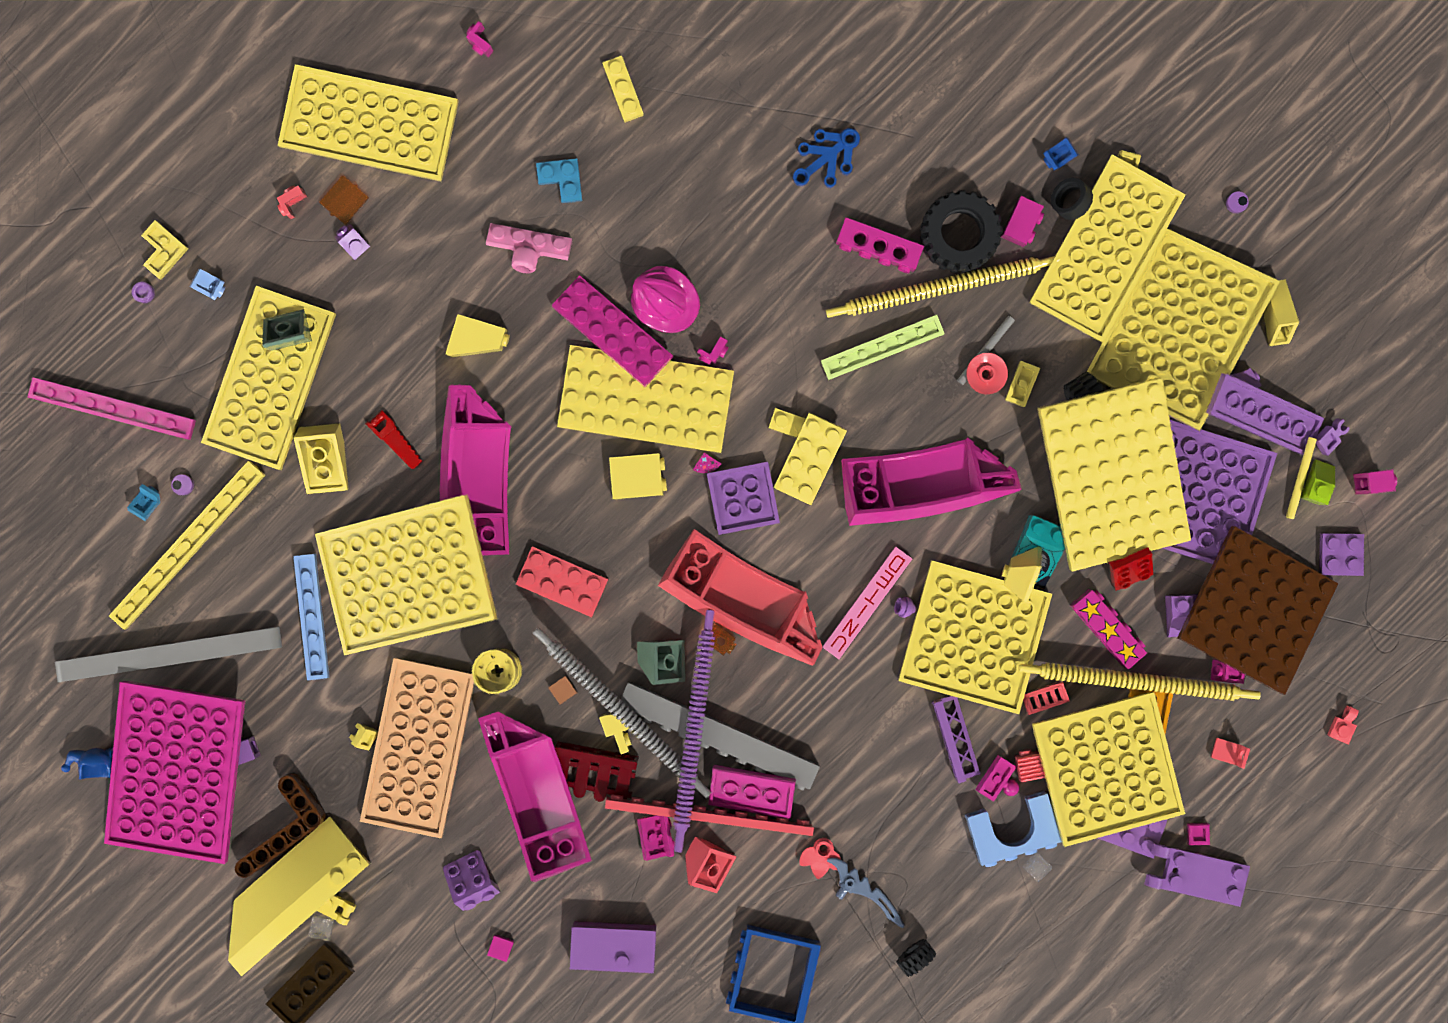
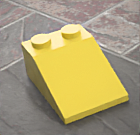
[294,423,348,494]

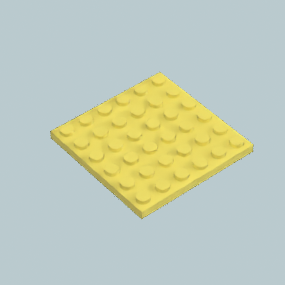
[898,560,1052,714]
[1032,692,1185,847]

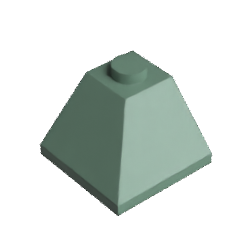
[637,640,685,685]

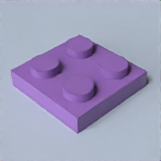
[1319,534,1364,576]

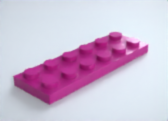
[552,275,673,387]

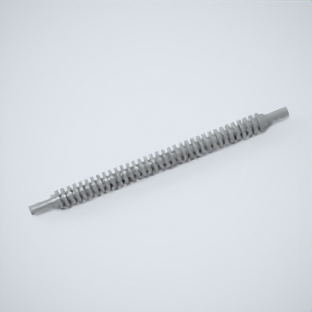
[533,627,711,798]

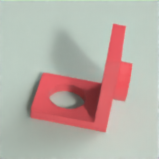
[1210,738,1250,769]

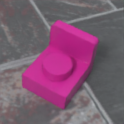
[1211,660,1245,684]

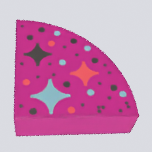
[693,453,721,473]

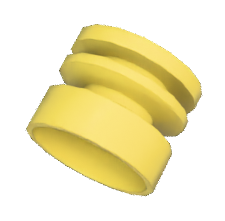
[472,649,522,694]

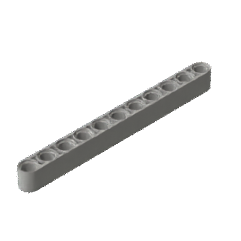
[55,627,282,682]

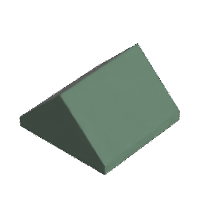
[262,309,312,351]

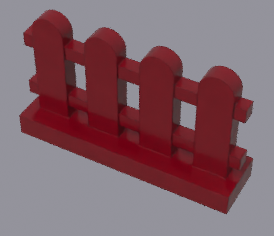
[555,741,639,802]

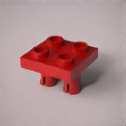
[1108,547,1154,591]

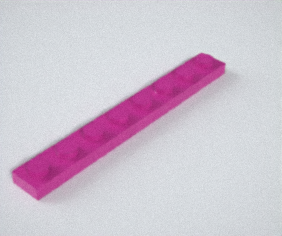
[28,377,196,440]

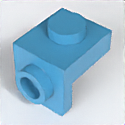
[127,484,161,521]

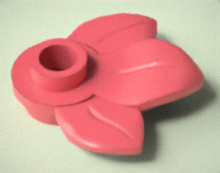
[799,838,841,879]

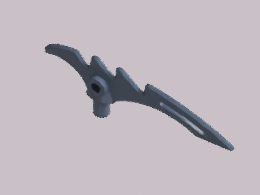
[827,858,905,928]

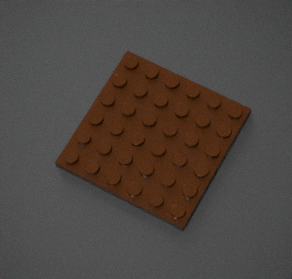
[1177,526,1338,695]

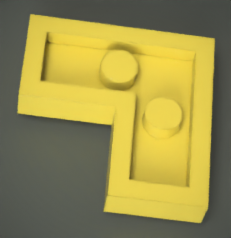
[141,220,188,280]

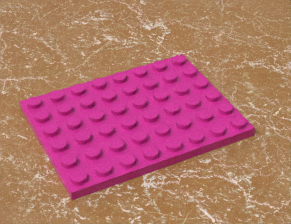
[104,680,245,864]

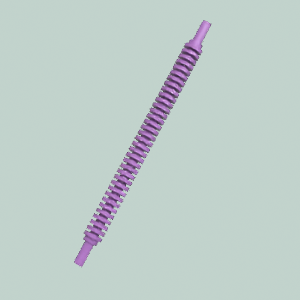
[673,610,715,852]

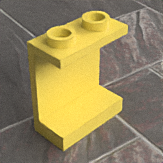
[609,453,667,500]

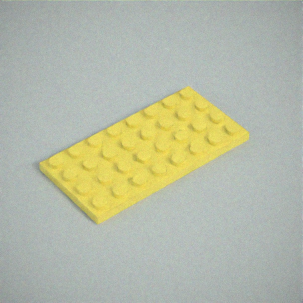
[278,64,459,182]
[1029,154,1185,343]
[201,286,336,470]
[557,345,734,453]

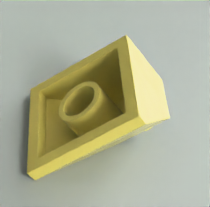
[1002,547,1042,603]

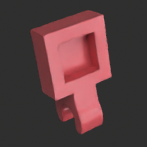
[1327,706,1359,745]

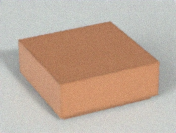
[548,675,577,705]

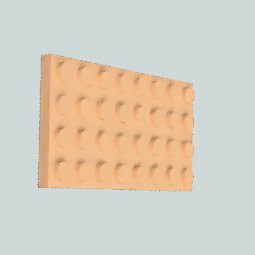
[360,658,475,838]

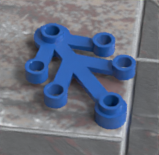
[793,128,860,188]

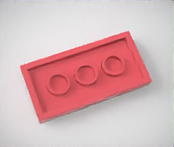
[515,546,609,617]

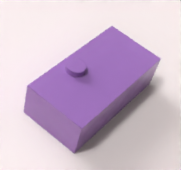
[570,922,657,973]

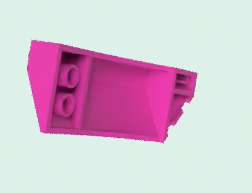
[440,385,512,556]
[478,712,592,882]

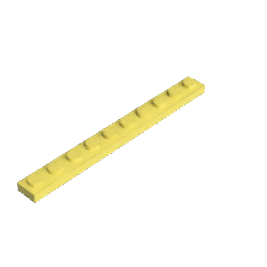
[109,461,265,630]

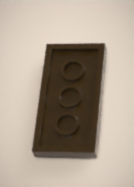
[266,942,355,1023]

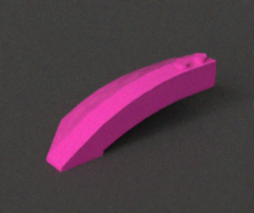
[841,437,1021,526]

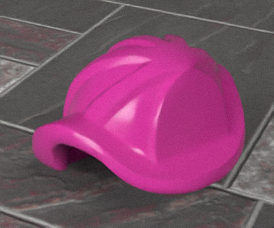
[631,266,700,333]

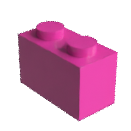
[1001,196,1044,247]
[1353,470,1397,495]

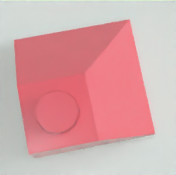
[685,837,736,893]

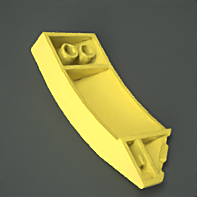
[228,817,371,976]

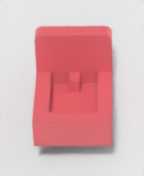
[277,186,307,219]

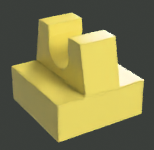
[349,723,378,750]

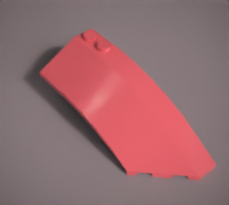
[658,529,823,665]

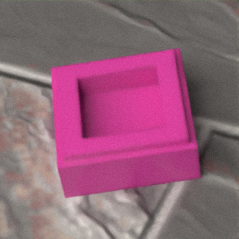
[1187,823,1210,845]
[487,934,514,962]

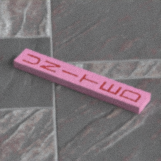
[822,547,912,659]

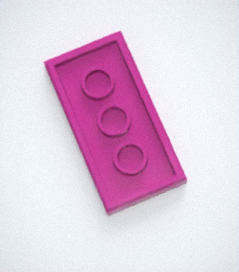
[708,765,796,819]

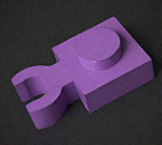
[1315,418,1349,456]

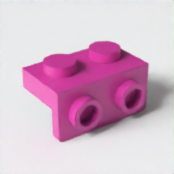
[637,815,675,861]

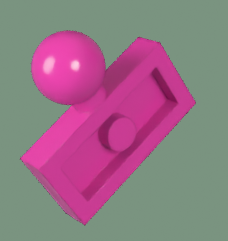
[975,755,1019,802]

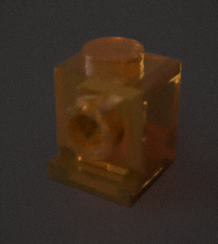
[710,623,737,656]

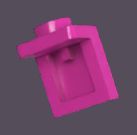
[466,21,493,58]
[697,336,729,365]

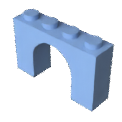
[965,791,1062,867]

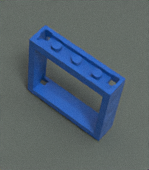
[726,925,821,1023]

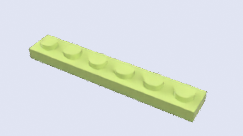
[821,315,945,380]

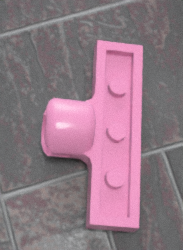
[486,223,572,274]

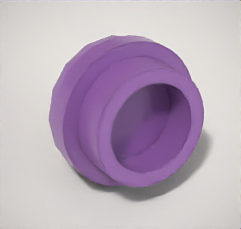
[894,597,917,618]

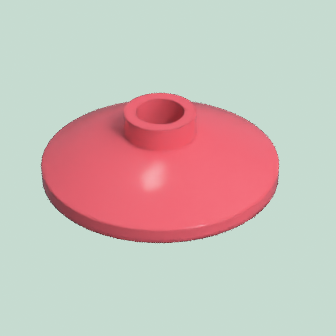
[966,353,1008,395]

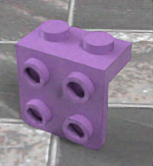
[443,850,500,911]

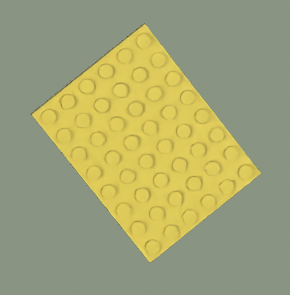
[1087,229,1280,431]
[1038,378,1191,571]
[315,495,497,655]

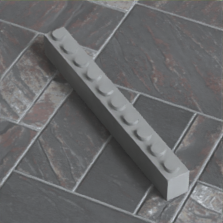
[620,681,820,790]

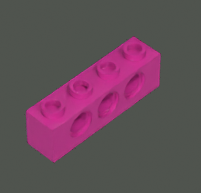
[836,218,924,274]

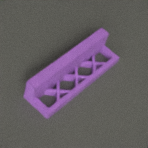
[932,695,980,783]

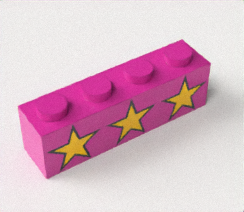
[1070,589,1147,670]

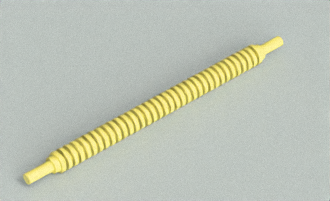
[826,256,1060,318]
[1019,662,1261,701]

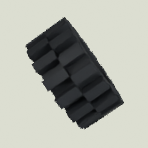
[896,939,936,977]

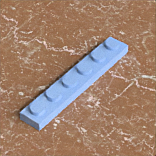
[293,554,330,680]

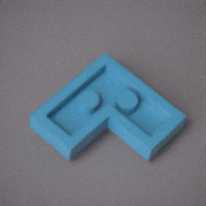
[536,159,583,203]

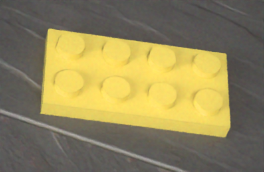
[774,412,847,505]

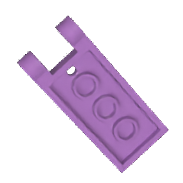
[1144,843,1250,907]

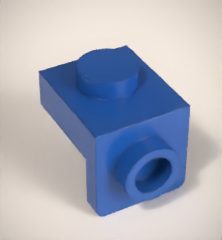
[1043,137,1079,170]

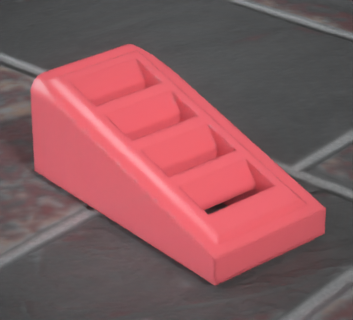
[1023,681,1070,715]

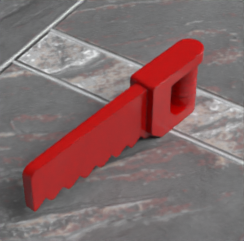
[365,410,423,469]

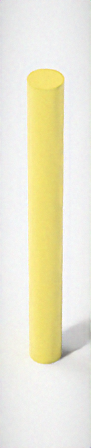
[1286,437,1317,519]

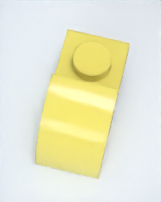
[599,713,632,754]

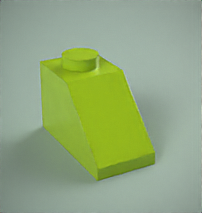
[1300,459,1335,505]

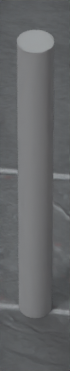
[957,315,1015,385]

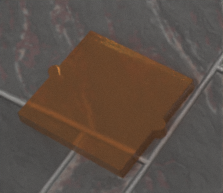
[319,175,369,225]

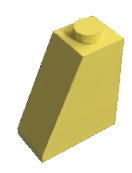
[1263,279,1299,346]
[446,314,510,357]

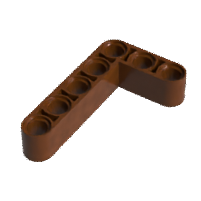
[235,773,326,878]

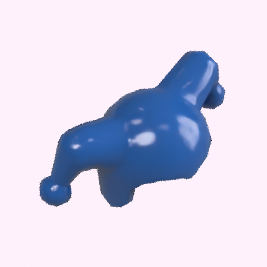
[61,747,113,779]

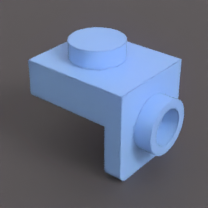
[189,268,225,300]

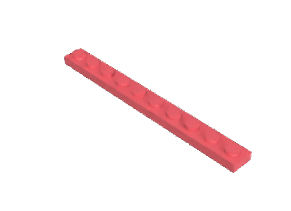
[605,794,814,836]

